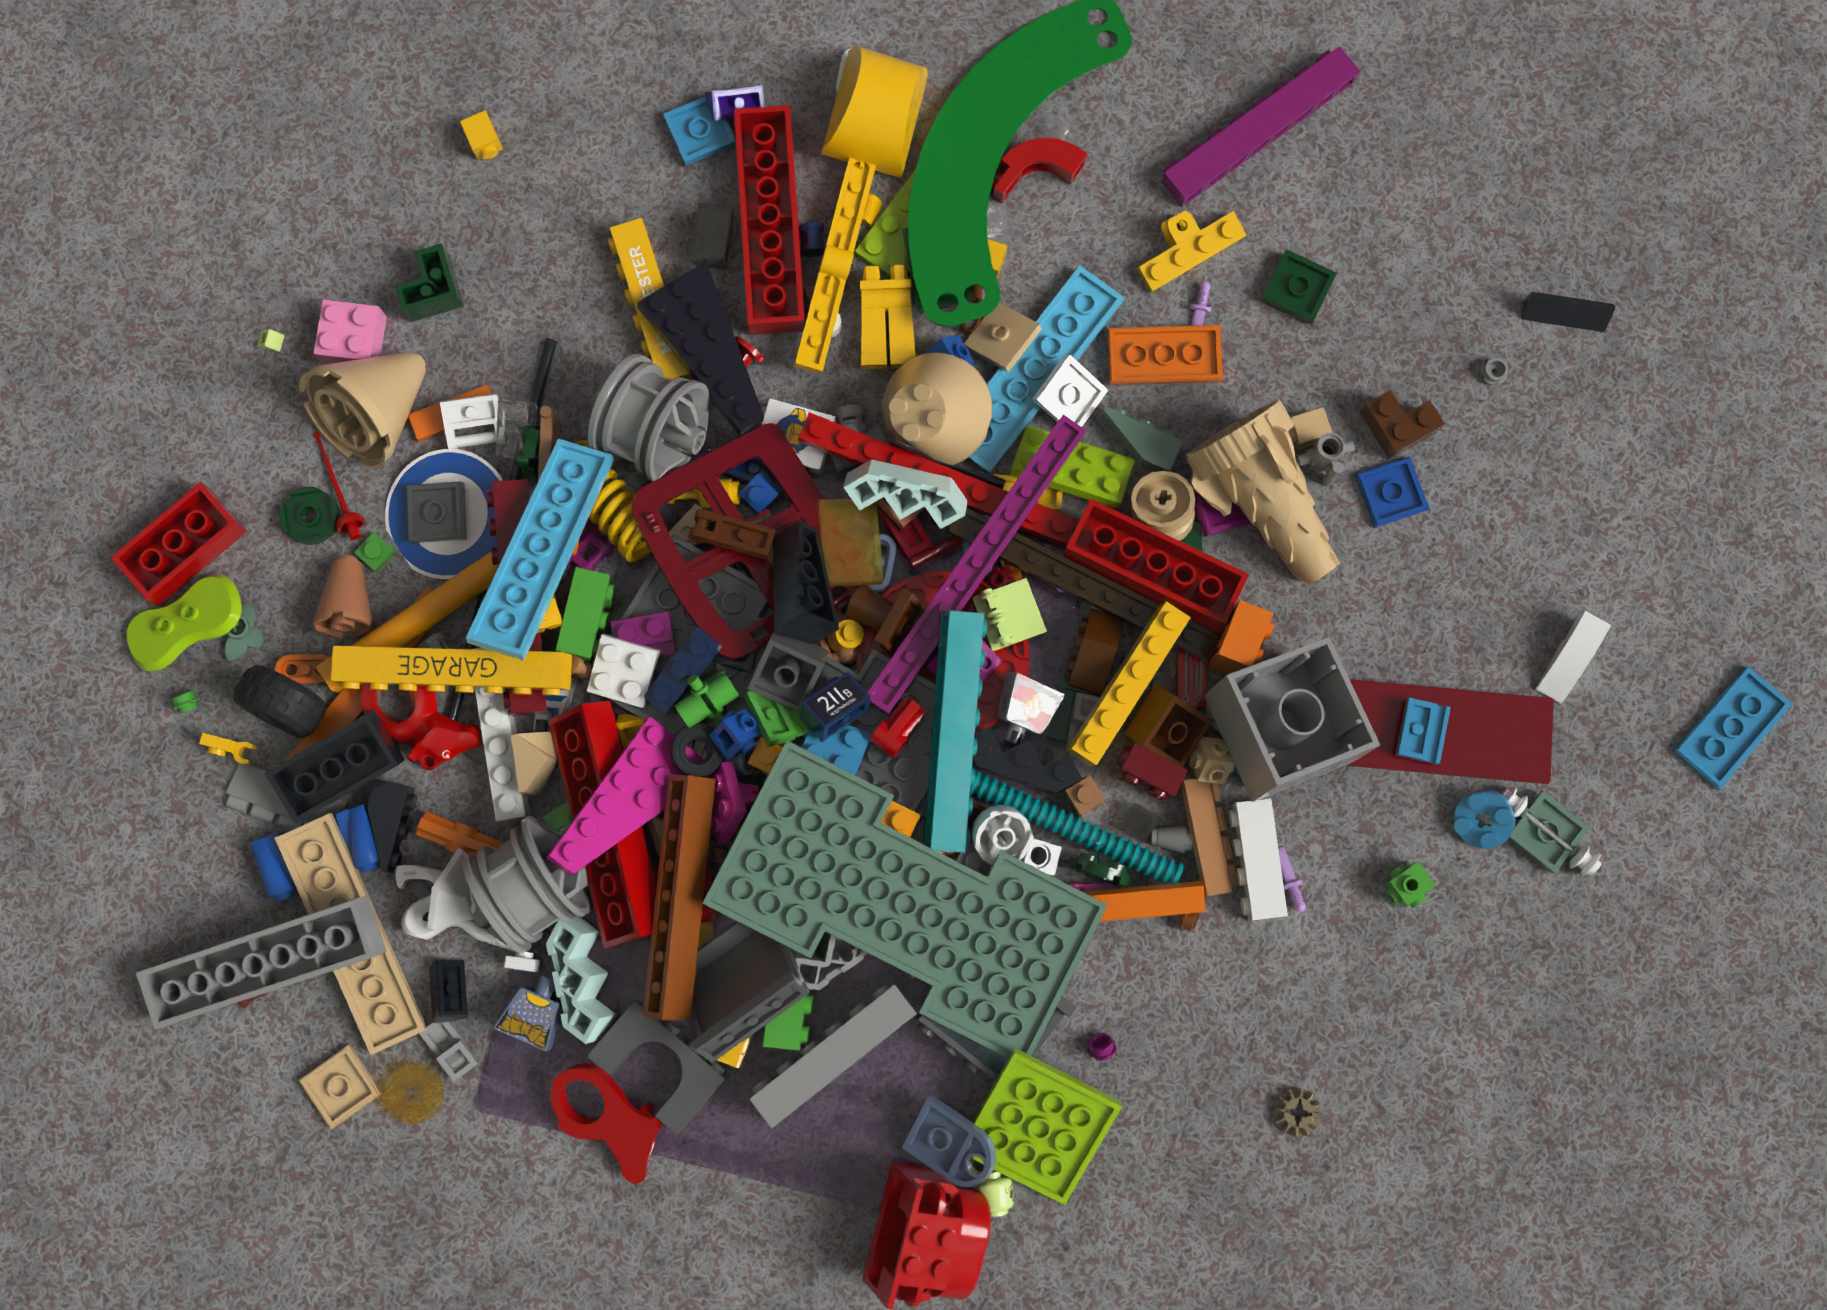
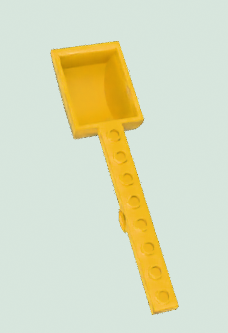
[794,46,928,374]

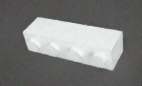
[1228,799,1288,921]

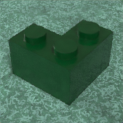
[395,243,464,323]

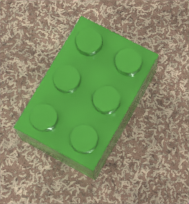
[556,567,615,664]

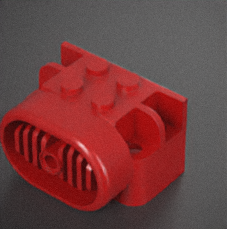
[862,1162,991,1309]

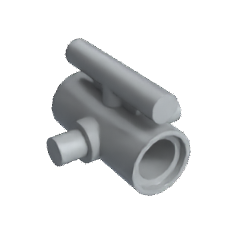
[1296,433,1355,486]

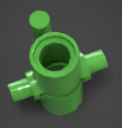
[674,669,740,728]

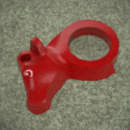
[361,684,483,771]
[550,1063,662,1184]

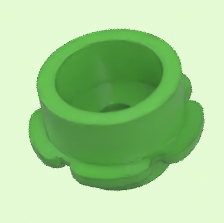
[172,690,200,714]

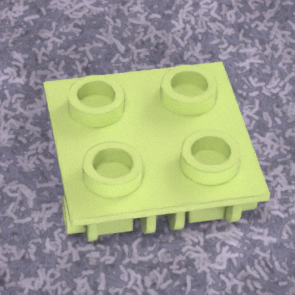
[972,578,1047,651]

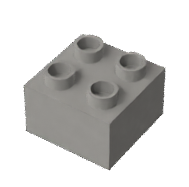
[1204,637,1380,802]

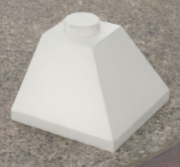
[427,848,473,929]

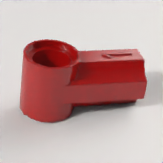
[869,696,927,759]

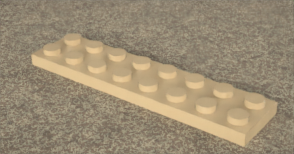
[275,813,426,1055]

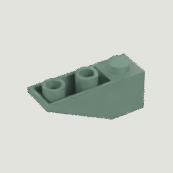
[1101,406,1183,472]

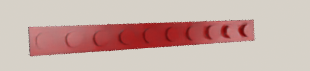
[798,412,1076,547]

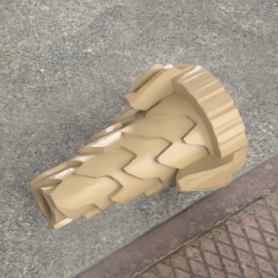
[1187,399,1341,584]

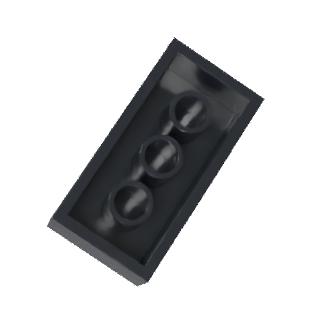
[264,710,405,824]

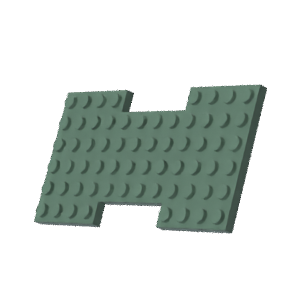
[702,740,1108,1058]

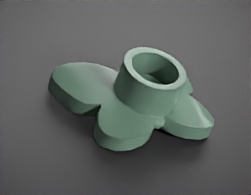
[225,603,265,662]

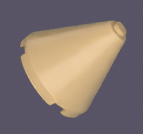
[299,352,426,468]

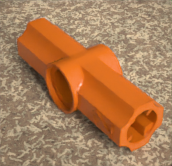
[416,812,504,854]

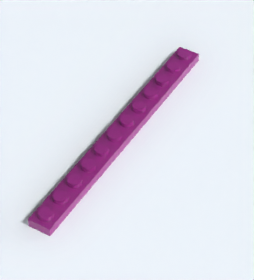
[867,414,1087,715]

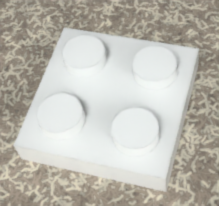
[1032,354,1108,427]
[587,634,660,708]

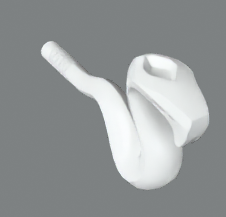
[396,865,516,952]

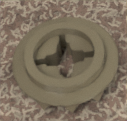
[1273,1088,1322,1137]

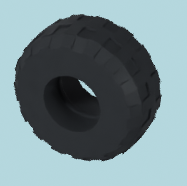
[233,665,325,738]

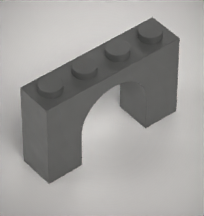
[587,1000,727,1136]

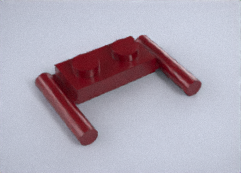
[872,502,963,569]

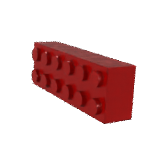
[1063,499,1249,634]

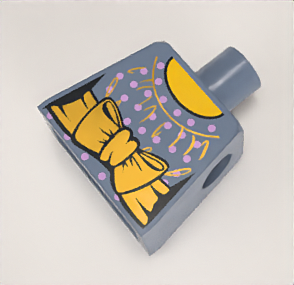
[494,975,562,1051]

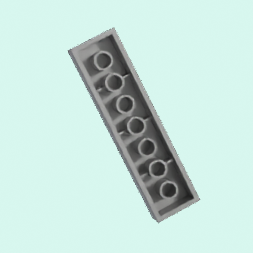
[136,895,386,1030]

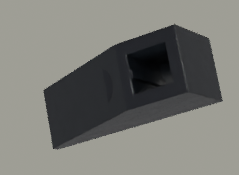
[367,779,417,874]

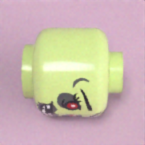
[973,1170,1014,1217]

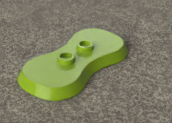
[127,574,242,671]

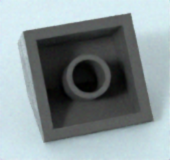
[747,630,829,713]

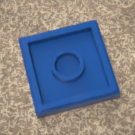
[1355,456,1430,528]

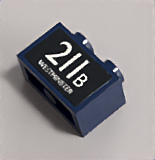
[800,672,871,742]

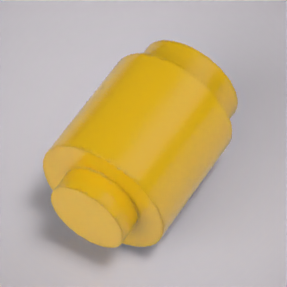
[827,619,864,651]

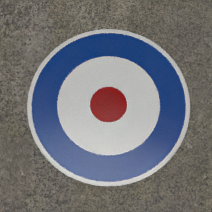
[385,449,503,579]

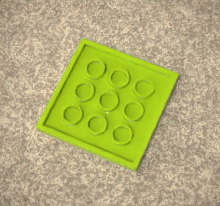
[972,1048,1122,1205]

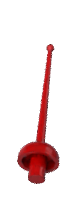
[313,432,366,540]

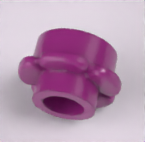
[1088,1033,1117,1061]

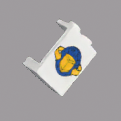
[761,398,836,476]

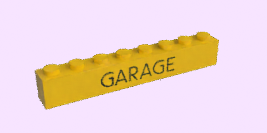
[331,646,572,696]

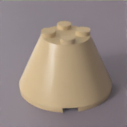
[882,353,993,465]

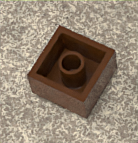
[1124,684,1213,767]

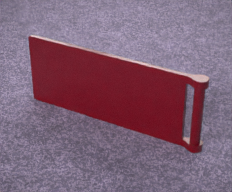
[1346,679,1554,784]

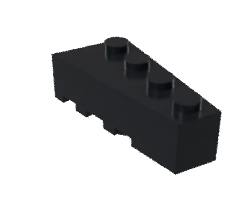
[773,520,840,645]

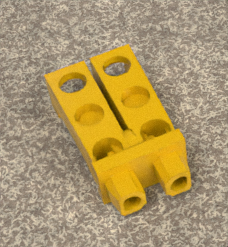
[860,265,916,370]

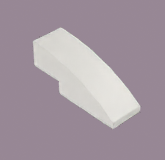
[1535,611,1611,704]

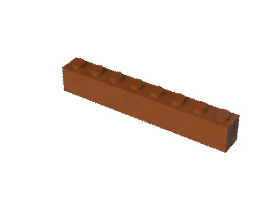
[643,775,716,1021]

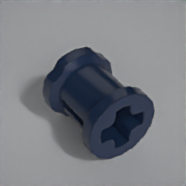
[800,222,825,257]

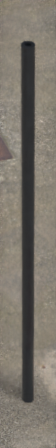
[447,338,557,721]

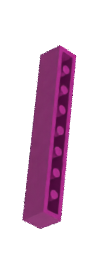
[1161,46,1360,208]

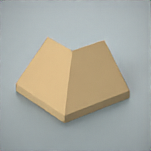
[511,731,557,797]

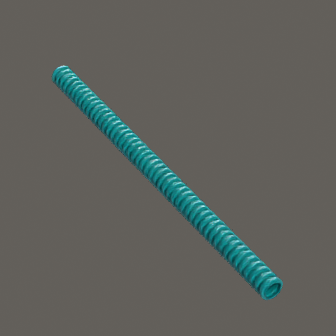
[970,770,1184,884]

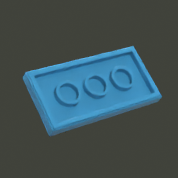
[1672,665,1793,790]

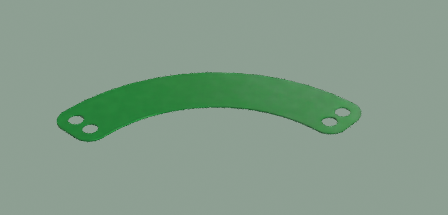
[908,0,1132,327]

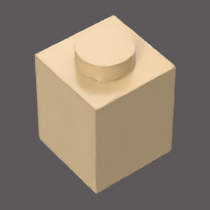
[1288,407,1333,450]

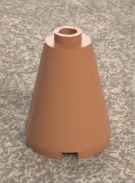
[313,555,373,638]

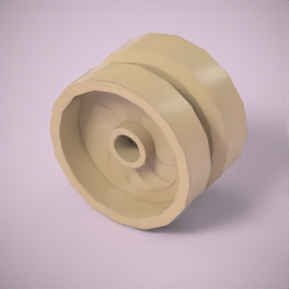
[1131,471,1195,541]

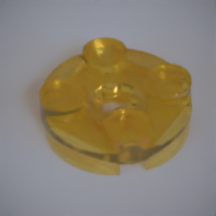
[382,1064,445,1124]

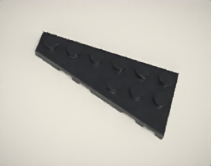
[637,260,764,436]

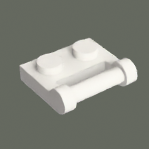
[440,393,506,450]

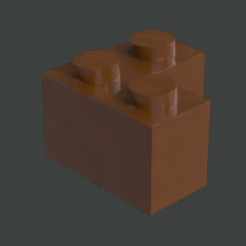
[1359,390,1445,459]
[1066,608,1124,694]

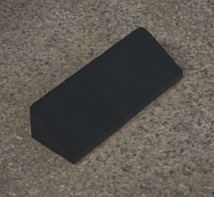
[1521,292,1615,332]

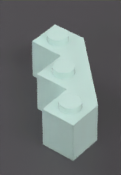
[843,459,967,529]
[546,916,617,1044]

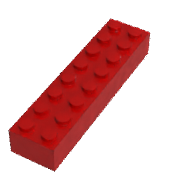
[734,105,806,335]
[548,701,657,949]

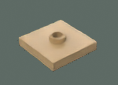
[964,302,1042,372]

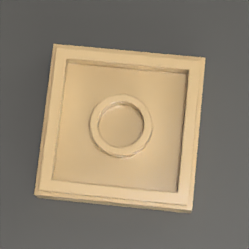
[298,1045,383,1129]

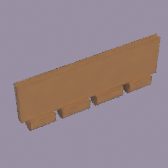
[1181,778,1238,897]

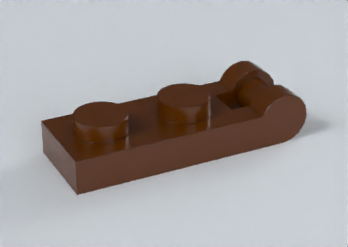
[688,509,776,560]

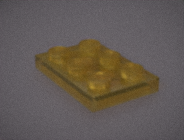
[817,499,883,586]

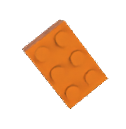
[1207,600,1275,675]

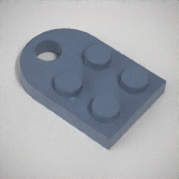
[902,1095,996,1187]

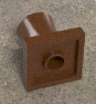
[846,585,926,658]

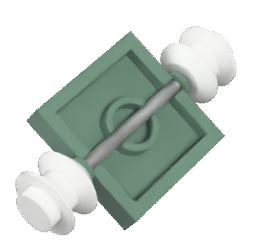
[1501,787,1601,877]

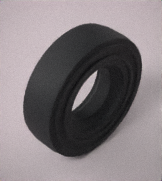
[669,724,723,777]

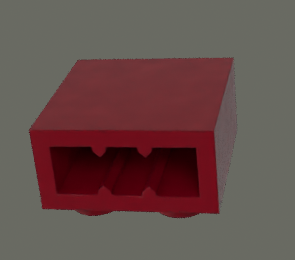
[1116,743,1188,801]

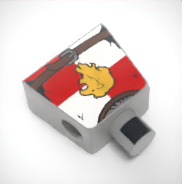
[996,671,1065,745]

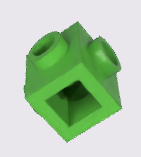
[1384,861,1436,908]

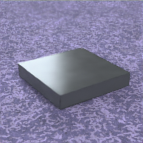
[406,481,467,543]

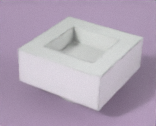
[504,951,541,972]

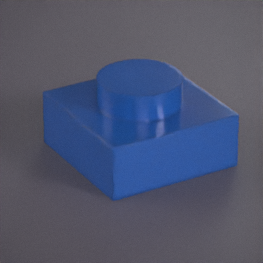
[739,472,780,514]

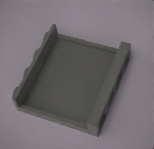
[691,921,810,1063]

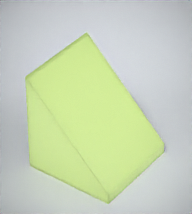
[257,329,285,352]

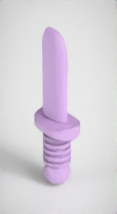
[1190,282,1211,326]
[1278,846,1306,912]

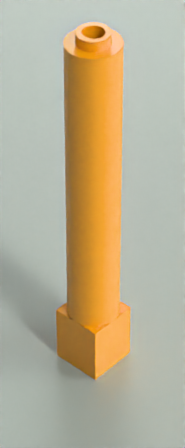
[315,552,498,693]

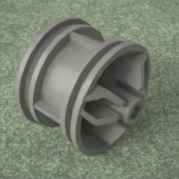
[588,354,710,482]
[462,816,590,953]

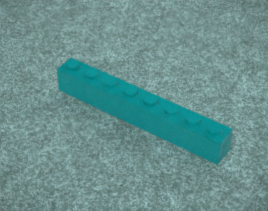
[923,610,987,852]

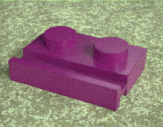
[611,611,677,658]

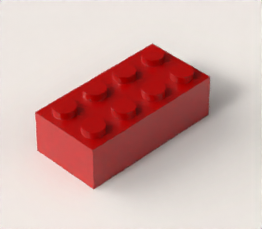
[110,482,248,606]

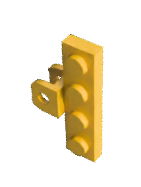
[1137,211,1247,292]

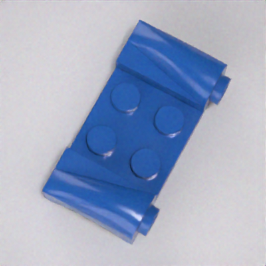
[250,804,380,902]

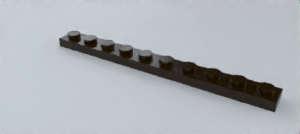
[948,508,1221,662]

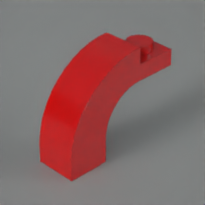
[992,138,1088,203]

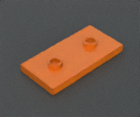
[1107,325,1223,385]

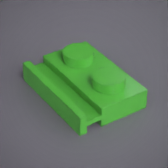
[744,691,809,747]

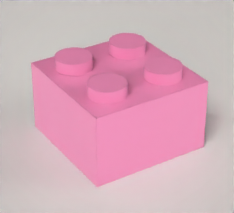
[313,300,387,364]

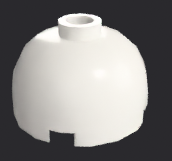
[971,805,1033,865]

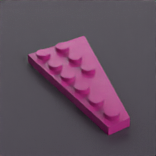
[546,717,717,876]

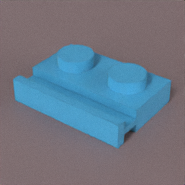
[1395,698,1451,765]

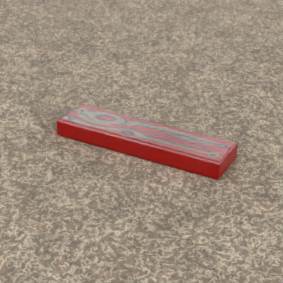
[1176,648,1207,709]

